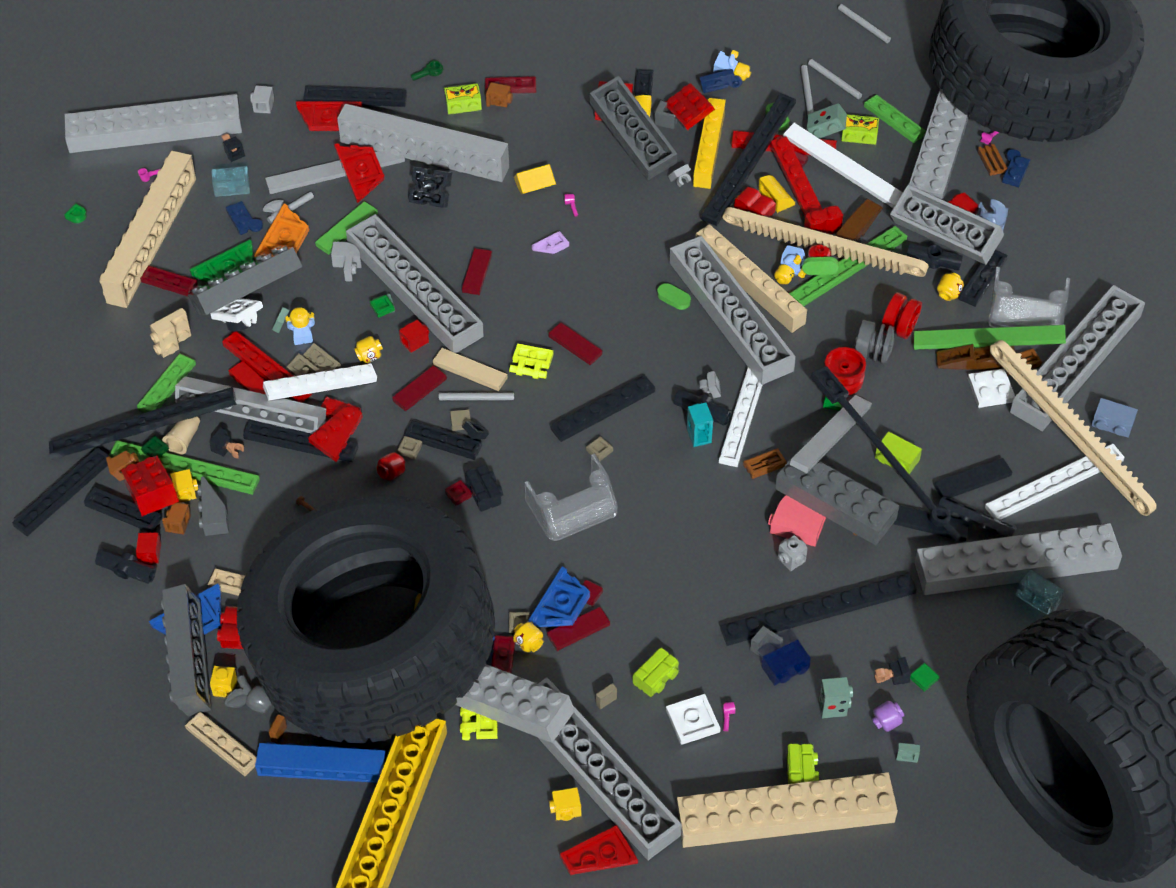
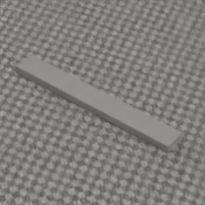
[265,150,405,194]
[790,395,872,473]

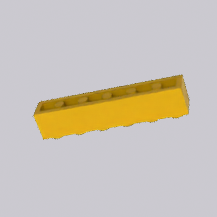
[693,98,726,189]

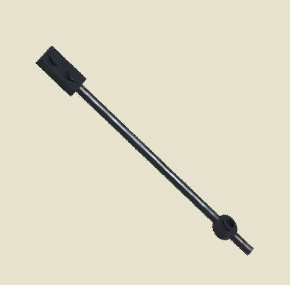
[810,366,961,542]

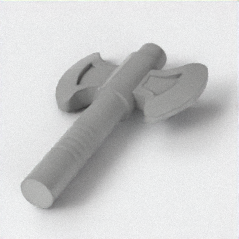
[263,192,314,224]

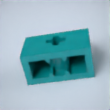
[687,403,713,447]

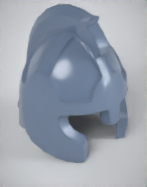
[978,199,1008,230]

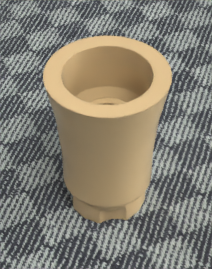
[162,416,200,455]

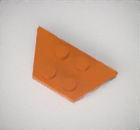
[254,204,309,261]

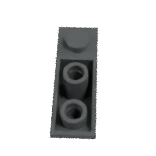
[198,477,229,536]

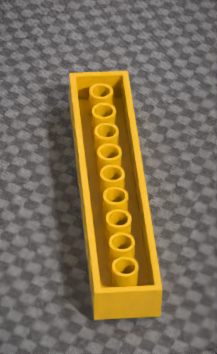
[336,719,447,888]

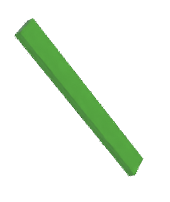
[789,226,907,307]
[914,325,1066,350]
[109,440,260,495]

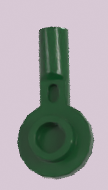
[411,60,444,81]

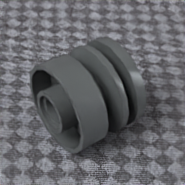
[854,320,895,364]

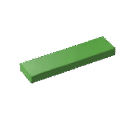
[864,94,926,143]
[315,201,378,255]
[137,354,196,413]

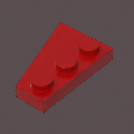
[308,403,363,462]
[560,825,638,875]

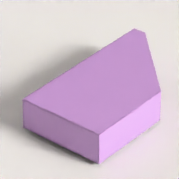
[532,231,569,254]

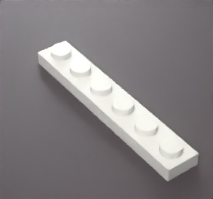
[263,363,377,401]

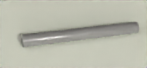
[838,4,891,43]
[808,59,862,99]
[801,65,814,115]
[439,393,514,400]

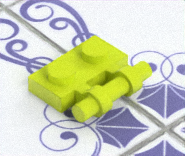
[509,344,554,379]
[460,707,498,741]

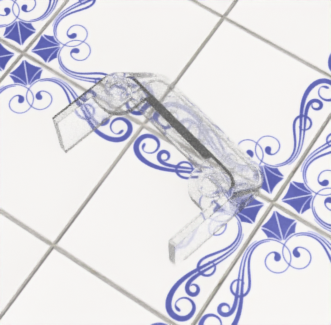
[988,267,1070,328]
[525,453,618,541]

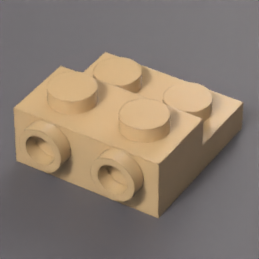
[150,308,191,358]

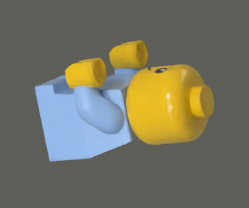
[713,50,751,81]
[774,245,806,285]
[285,307,315,345]

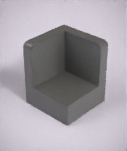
[655,101,678,129]
[750,626,783,663]

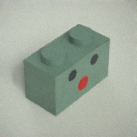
[807,103,847,139]
[819,677,853,718]

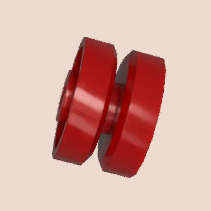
[882,292,922,339]
[824,347,866,395]

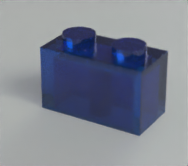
[761,640,811,686]

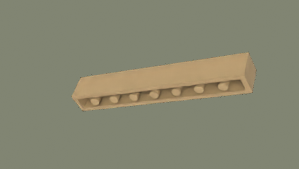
[696,225,807,333]

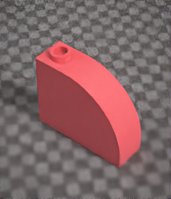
[768,495,826,547]

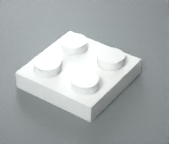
[968,369,1015,408]
[666,694,720,745]

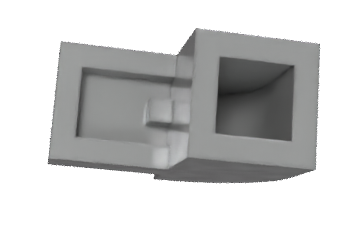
[331,242,362,282]

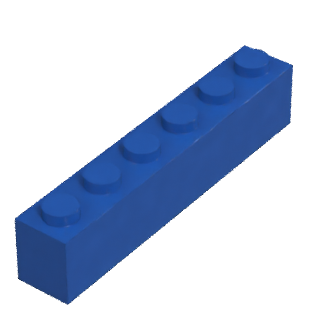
[255,742,386,783]

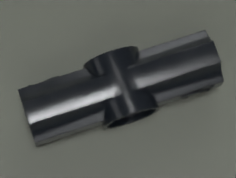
[906,243,963,271]
[674,389,732,426]
[95,548,156,584]

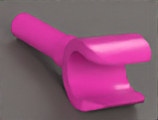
[980,131,999,145]
[138,168,161,182]
[565,194,578,217]
[723,702,735,731]

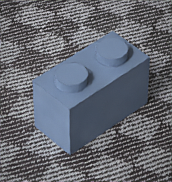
[1092,398,1138,438]

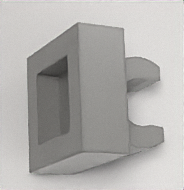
[668,164,691,187]
[699,371,721,398]

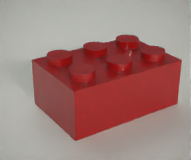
[121,456,179,516]

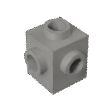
[778,535,807,571]

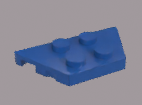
[528,567,590,627]
[149,584,221,635]

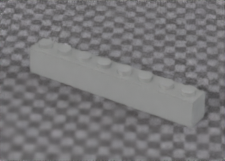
[175,376,326,434]

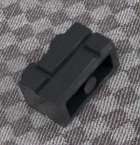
[465,465,503,512]

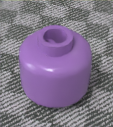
[872,701,904,732]

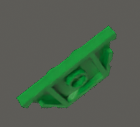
[189,240,253,283]

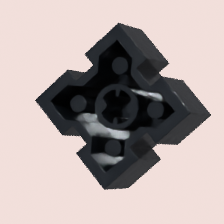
[409,167,452,208]

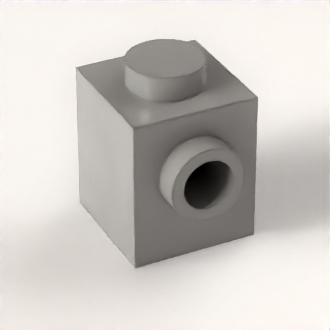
[251,86,274,114]

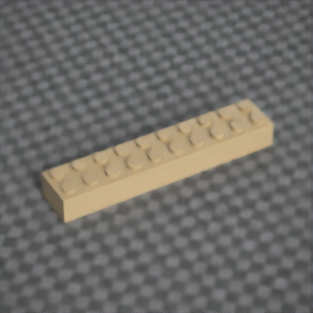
[100,151,196,308]
[676,772,898,848]

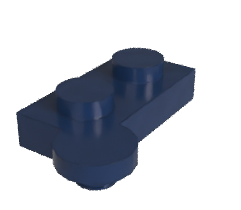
[700,69,742,93]
[1002,149,1030,188]
[226,201,263,235]

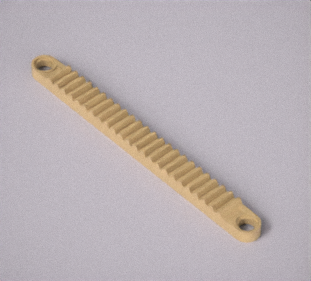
[722,207,929,277]
[990,340,1156,516]

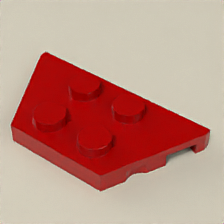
[296,101,362,131]
[334,143,385,203]

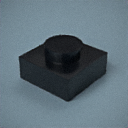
[462,421,489,440]

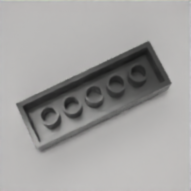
[590,76,677,180]
[188,245,302,315]
[775,450,899,545]
[161,584,211,716]

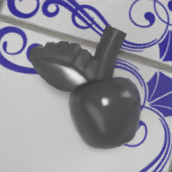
[224,675,272,713]

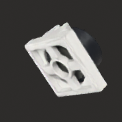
[210,298,263,332]

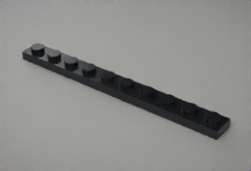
[701,93,796,226]
[49,387,237,460]
[720,573,917,646]

